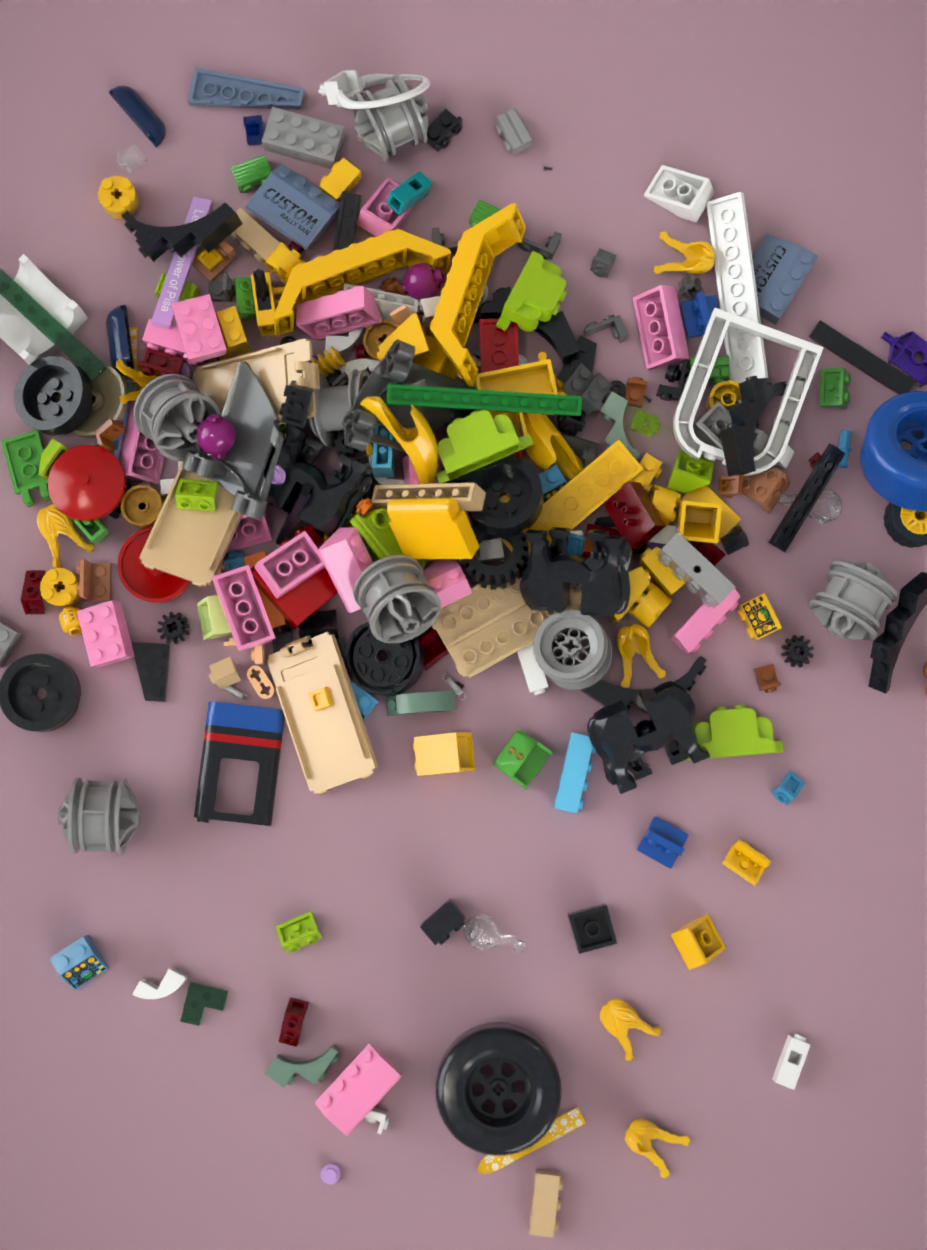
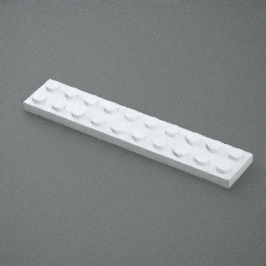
[706,192,768,384]

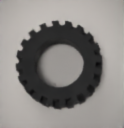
[461,523,529,590]

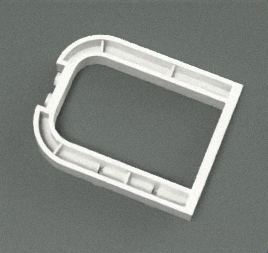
[673,308,824,476]

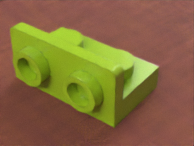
[175,479,219,511]
[275,911,323,953]

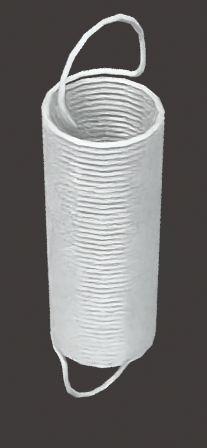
[444,673,466,700]
[223,685,248,701]

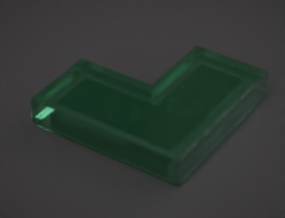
[180,982,228,1026]

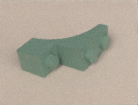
[600,391,641,460]
[265,1045,340,1088]

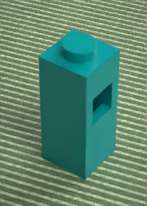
[386,171,433,216]

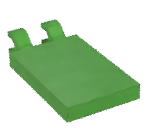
[1,430,51,507]

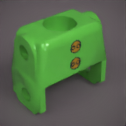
[492,728,553,790]

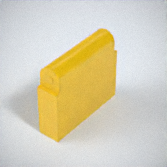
[387,498,479,559]

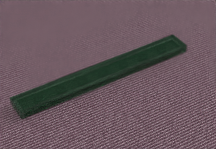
[0,267,107,381]

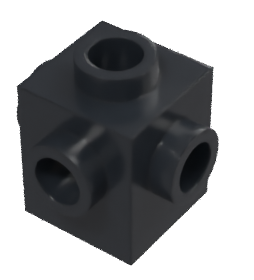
[557,409,586,436]
[332,430,360,458]

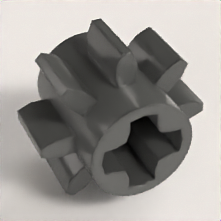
[678,274,703,299]

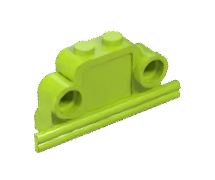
[496,251,567,332]
[436,410,534,484]
[350,508,426,569]
[683,705,784,761]

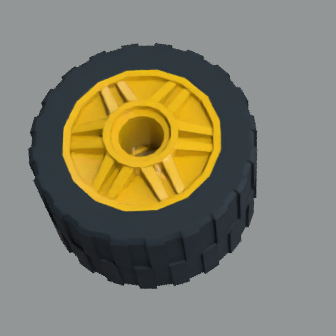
[884,502,927,548]

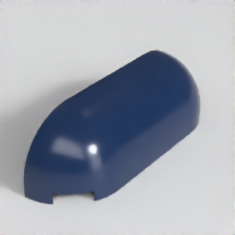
[109,86,166,147]
[106,305,135,377]

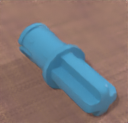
[837,430,852,468]

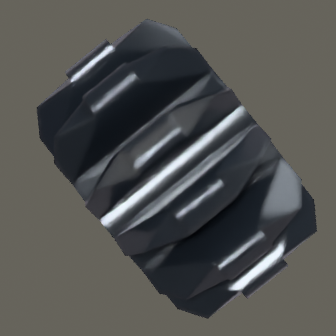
[157,612,190,645]
[781,635,814,668]

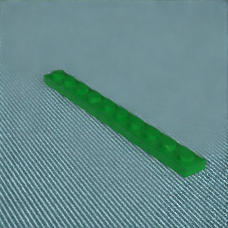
[386,384,582,416]

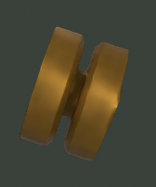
[363,320,399,361]
[120,485,165,529]

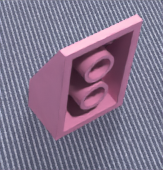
[357,177,413,237]
[423,559,472,608]

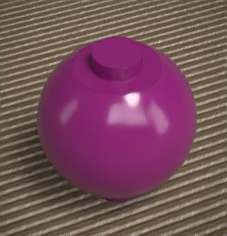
[402,263,445,301]
[196,414,236,459]

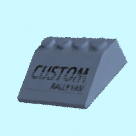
[245,163,340,250]
[752,234,818,325]

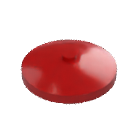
[48,445,126,521]
[118,526,191,603]

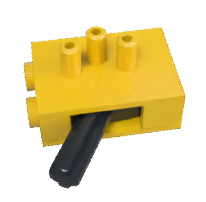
[251,269,285,337]

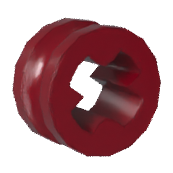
[354,344,366,359]

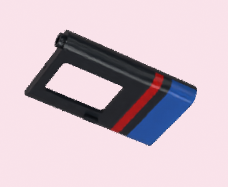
[194,701,285,826]

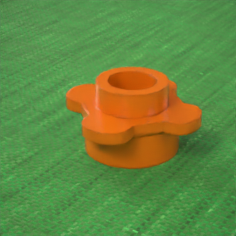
[356,498,374,517]

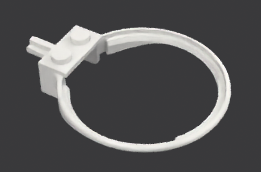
[318,70,430,109]

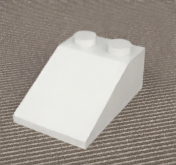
[644,165,715,222]

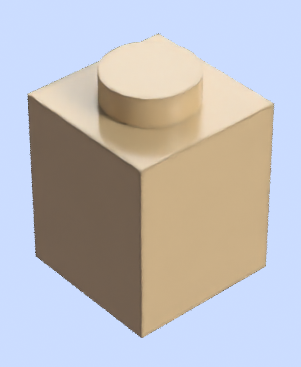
[209,657,241,689]

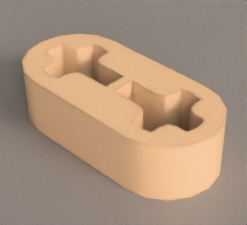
[247,666,275,699]

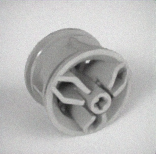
[353,74,428,162]
[133,374,221,461]
[353,555,441,643]
[808,561,899,640]
[58,778,141,854]

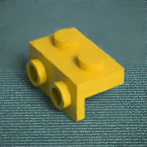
[722,840,771,885]

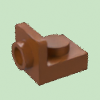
[379,277,407,296]
[624,377,647,408]
[94,418,126,452]
[718,475,743,498]
[754,664,781,693]

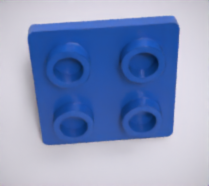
[680,292,720,338]
[637,817,689,868]

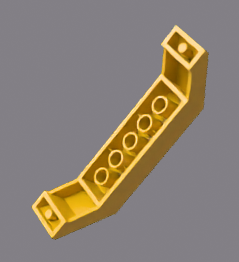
[430,203,526,387]
[274,229,451,337]

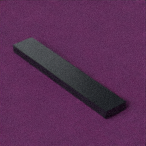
[809,320,916,395]
[768,443,846,552]

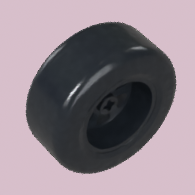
[436,1022,562,1156]

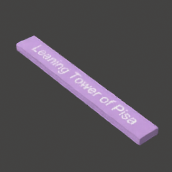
[151,197,212,329]

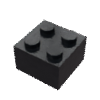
[420,899,465,945]
[567,903,617,954]

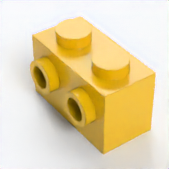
[320,158,362,203]
[630,453,663,494]

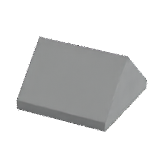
[696,401,732,450]

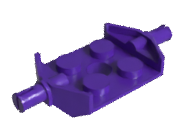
[881,331,927,387]

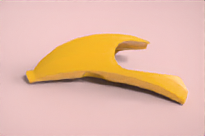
[360,396,439,484]
[523,413,584,480]

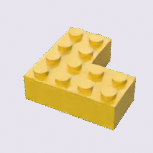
[474,359,558,438]

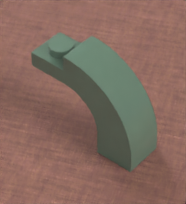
[386,691,456,716]

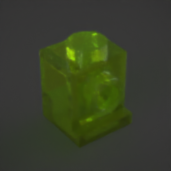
[629,408,661,438]

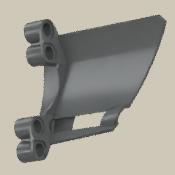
[342,339,475,452]
[182,361,284,521]

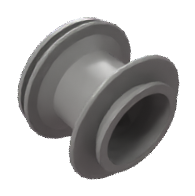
[309,369,374,447]
[534,610,612,690]

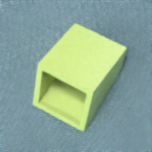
[197,595,232,641]

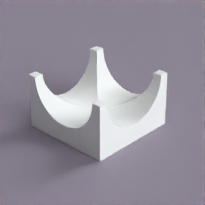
[0,254,88,365]

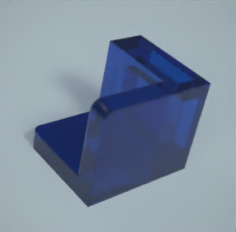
[243,115,265,146]

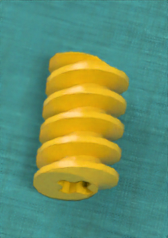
[311,346,346,377]

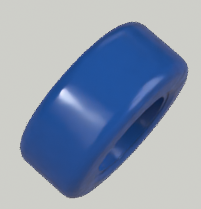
[860,391,927,512]

